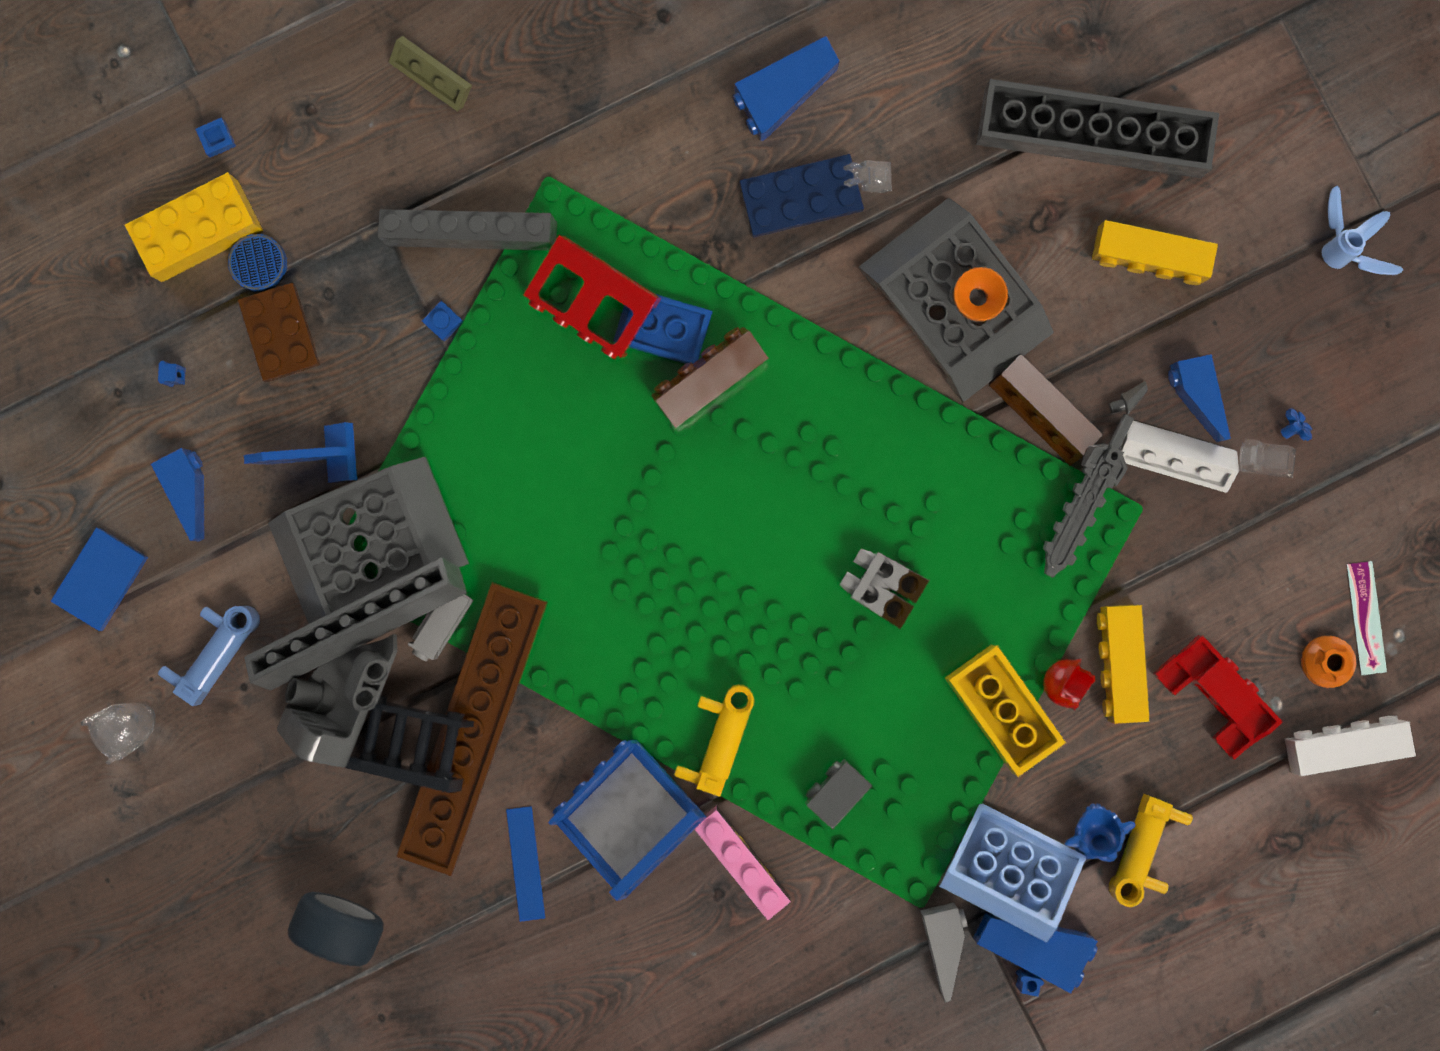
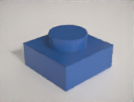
[195,117,236,158]
[422,301,463,342]

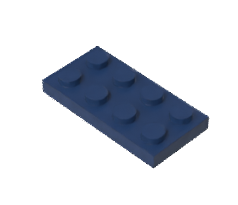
[740,154,864,238]

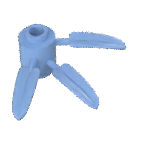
[1322,186,1403,275]

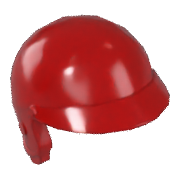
[1043,659,1095,711]

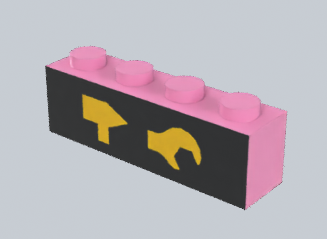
[695,805,791,920]

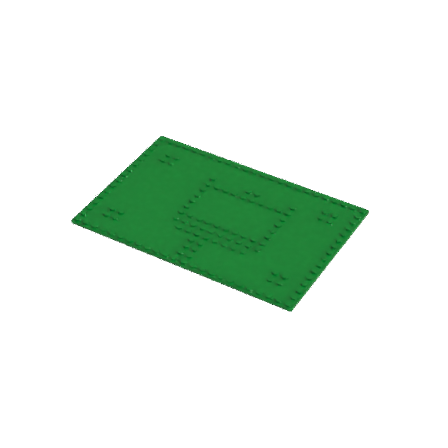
[348,177,1143,908]

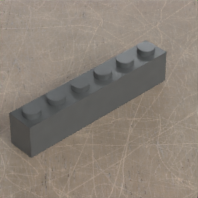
[378,209,557,250]

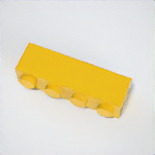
[1092,220,1218,285]
[1097,605,1150,724]

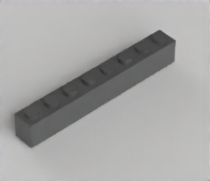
[244,558,467,690]

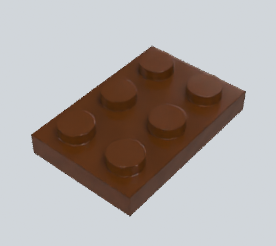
[238,283,320,383]

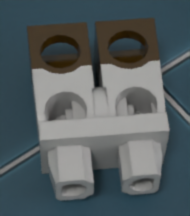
[839,549,930,629]

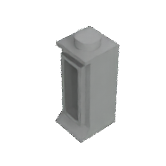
[407,594,474,661]

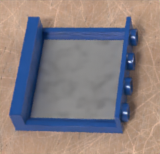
[548,740,707,901]

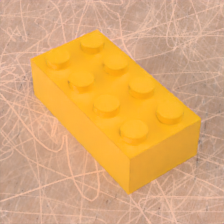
[125,172,263,282]
[945,644,1066,777]

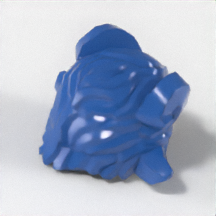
[1065,803,1136,862]

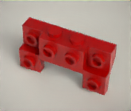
[1153,635,1283,760]

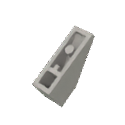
[920,902,967,1002]

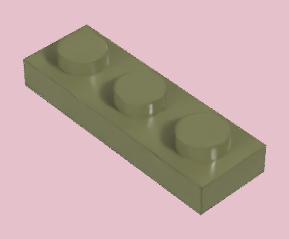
[389,36,472,112]

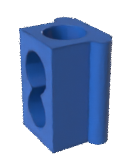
[158,361,186,387]
[1016,969,1044,997]

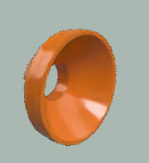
[954,267,1008,321]
[1301,636,1356,688]

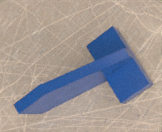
[244,422,357,483]

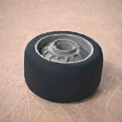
[288,892,384,966]

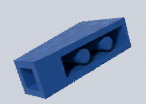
[732,36,839,141]
[973,912,1098,993]

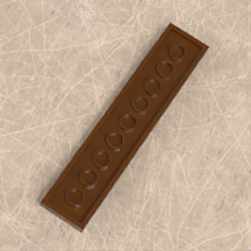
[396,583,548,876]

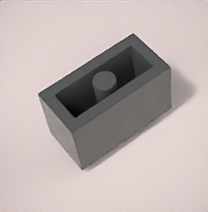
[805,759,872,829]

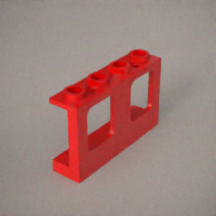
[524,235,662,359]

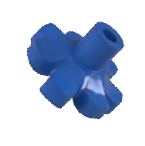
[1280,408,1313,441]

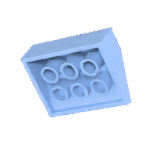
[940,803,1087,942]

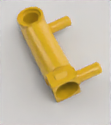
[674,684,754,797]
[1108,794,1193,907]

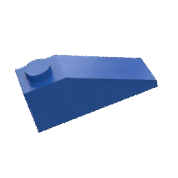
[1168,354,1231,443]
[151,448,204,542]

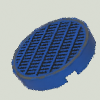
[228,234,287,292]

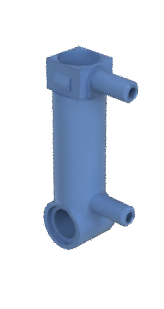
[158,606,260,706]

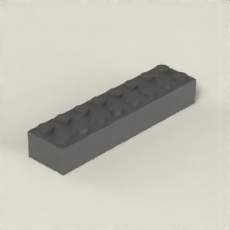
[976,79,1219,178]

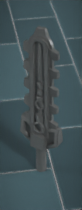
[1043,414,1134,578]

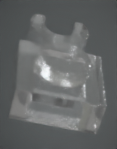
[843,160,892,193]

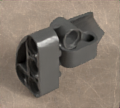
[277,634,398,767]

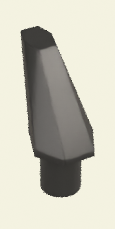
[1108,381,1148,415]

